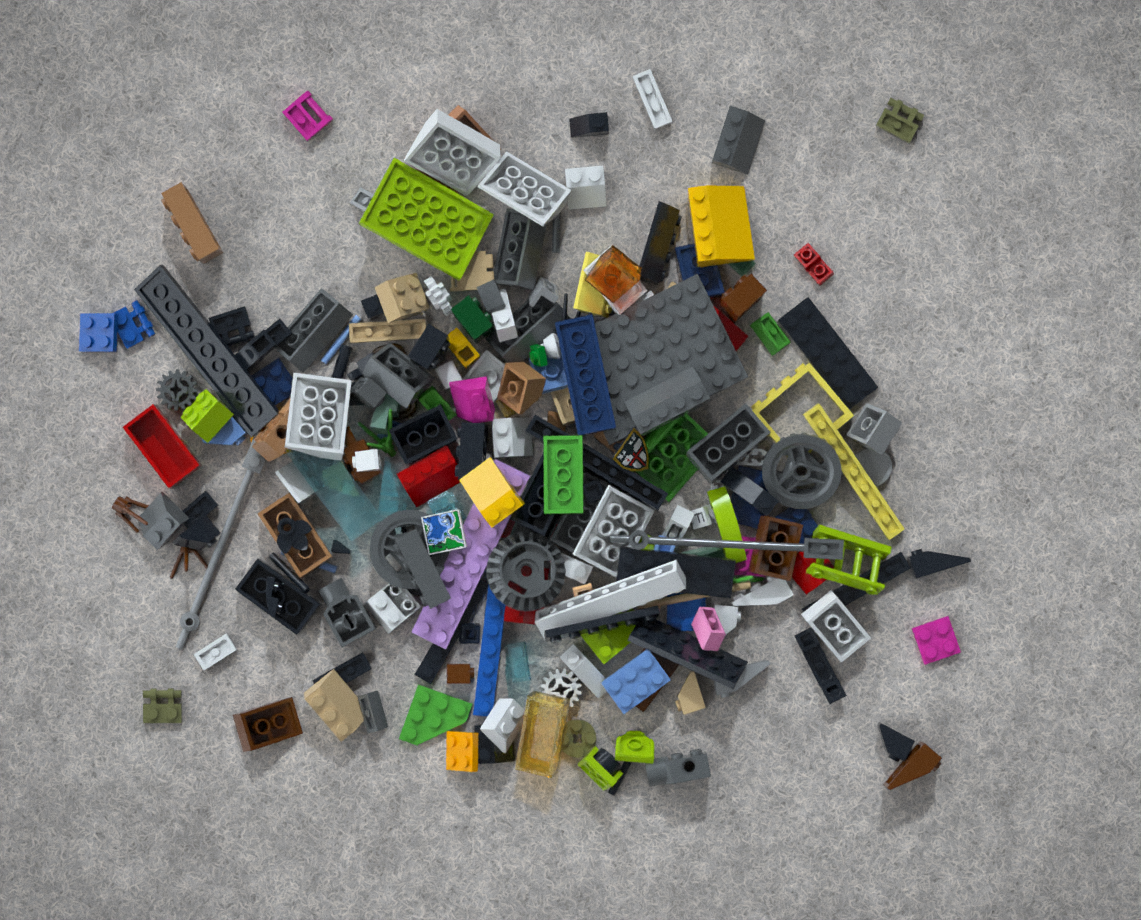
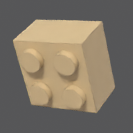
[375,273,430,323]

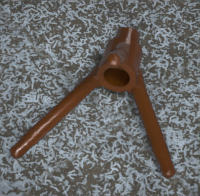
[170,547,208,579]

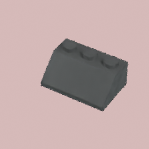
[712,106,765,175]
[362,343,435,409]

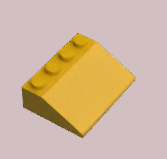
[687,185,755,267]

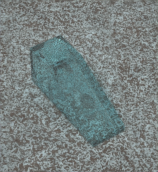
[378,457,407,516]

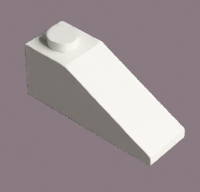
[492,288,518,342]
[544,553,593,584]
[560,644,607,699]

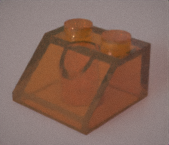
[585,245,642,303]

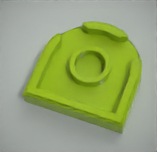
[615,731,654,764]

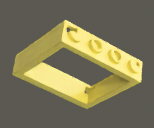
[751,363,854,457]

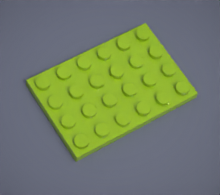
[358,158,494,281]

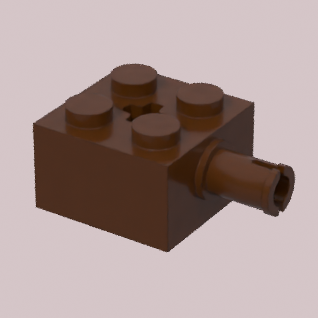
[342,426,383,485]

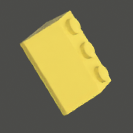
[573,252,612,318]

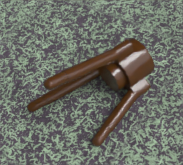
[112,496,149,533]

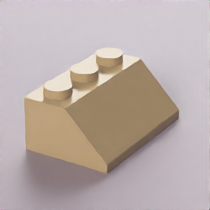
[304,669,364,742]

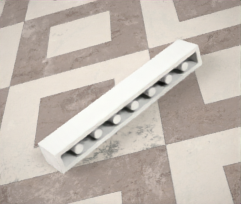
[535,560,686,639]

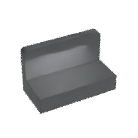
[357,691,388,733]

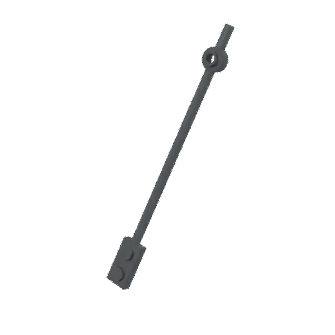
[610,530,844,560]

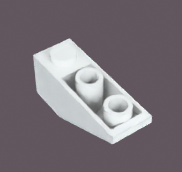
[731,577,793,606]

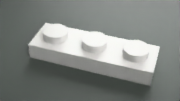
[632,69,672,130]

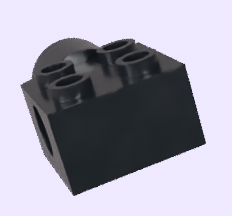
[408,324,451,372]

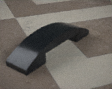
[794,627,847,705]

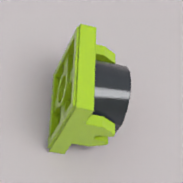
[578,746,623,791]

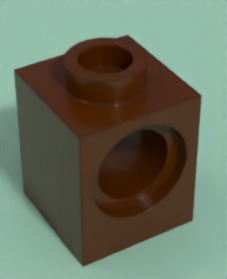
[447,664,474,684]

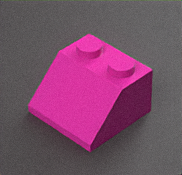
[449,376,495,423]

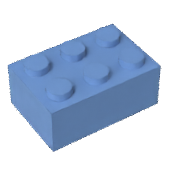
[601,649,671,714]

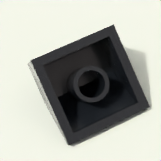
[474,724,515,764]

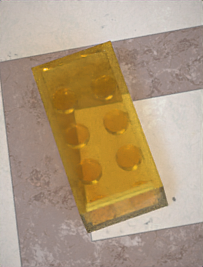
[515,691,570,778]

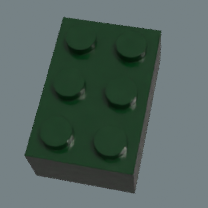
[450,295,495,344]

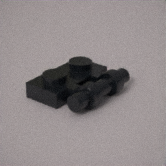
[209,306,255,348]

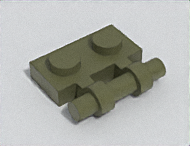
[876,97,924,143]
[143,688,182,723]

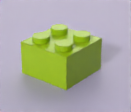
[181,389,234,443]

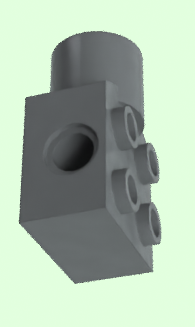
[318,578,377,648]
[645,749,711,787]

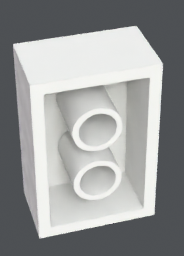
[801,590,871,663]

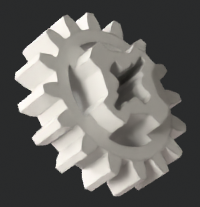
[424,276,452,316]
[540,668,582,710]

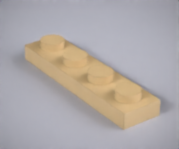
[349,319,426,343]

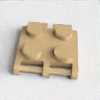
[450,251,494,292]

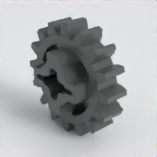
[156,369,199,411]

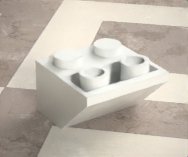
[364,584,421,634]

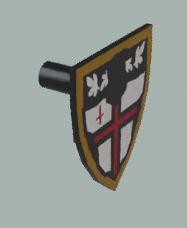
[611,427,649,471]

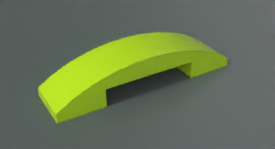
[707,486,747,563]

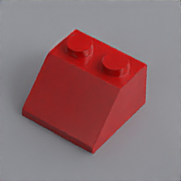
[792,551,834,595]

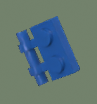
[114,300,155,349]

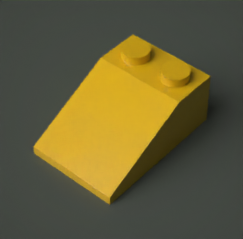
[460,457,525,528]

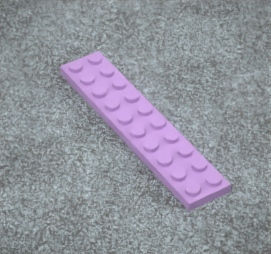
[412,459,530,649]

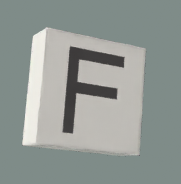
[690,506,712,530]

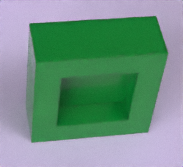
[529,344,548,367]

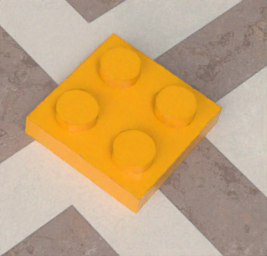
[446,731,478,772]

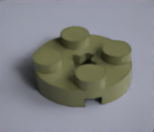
[558,719,597,758]

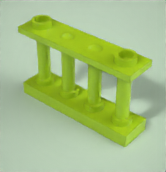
[806,525,891,595]

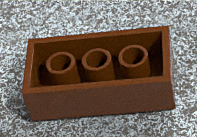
[719,273,767,323]

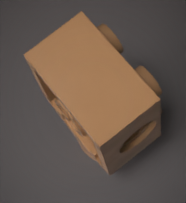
[252,399,290,462]

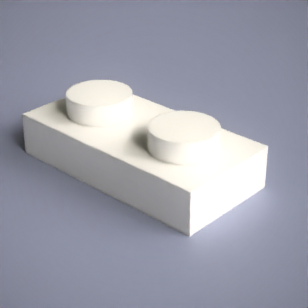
[194,634,237,670]

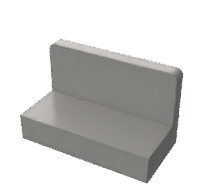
[528,276,559,307]

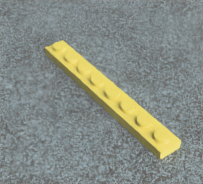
[802,403,904,540]

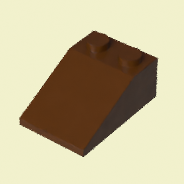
[232,697,303,752]
[883,741,942,790]

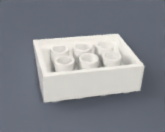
[404,109,501,196]
[478,151,571,227]
[285,373,351,460]
[573,485,655,577]

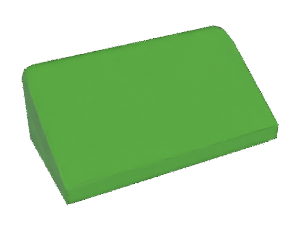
[750,312,791,356]

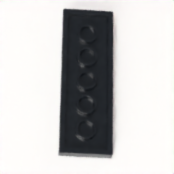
[778,297,878,410]
[616,546,736,598]
[628,619,748,690]

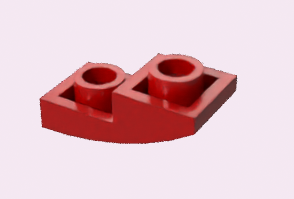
[794,243,834,286]

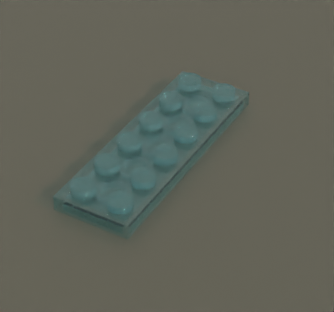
[285,448,383,542]

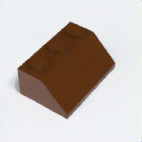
[748,516,803,581]

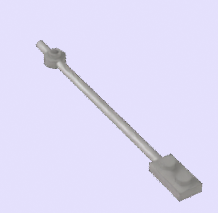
[176,432,266,649]

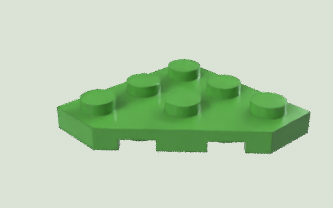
[399,684,472,745]

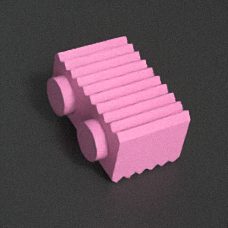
[691,607,726,651]

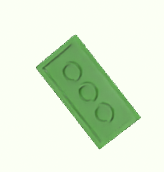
[544,435,583,514]

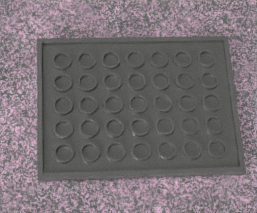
[595,274,749,445]

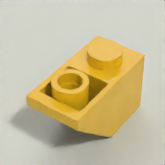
[448,327,481,369]

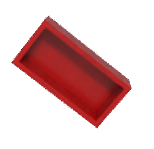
[122,404,202,489]

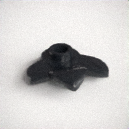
[277,518,312,554]

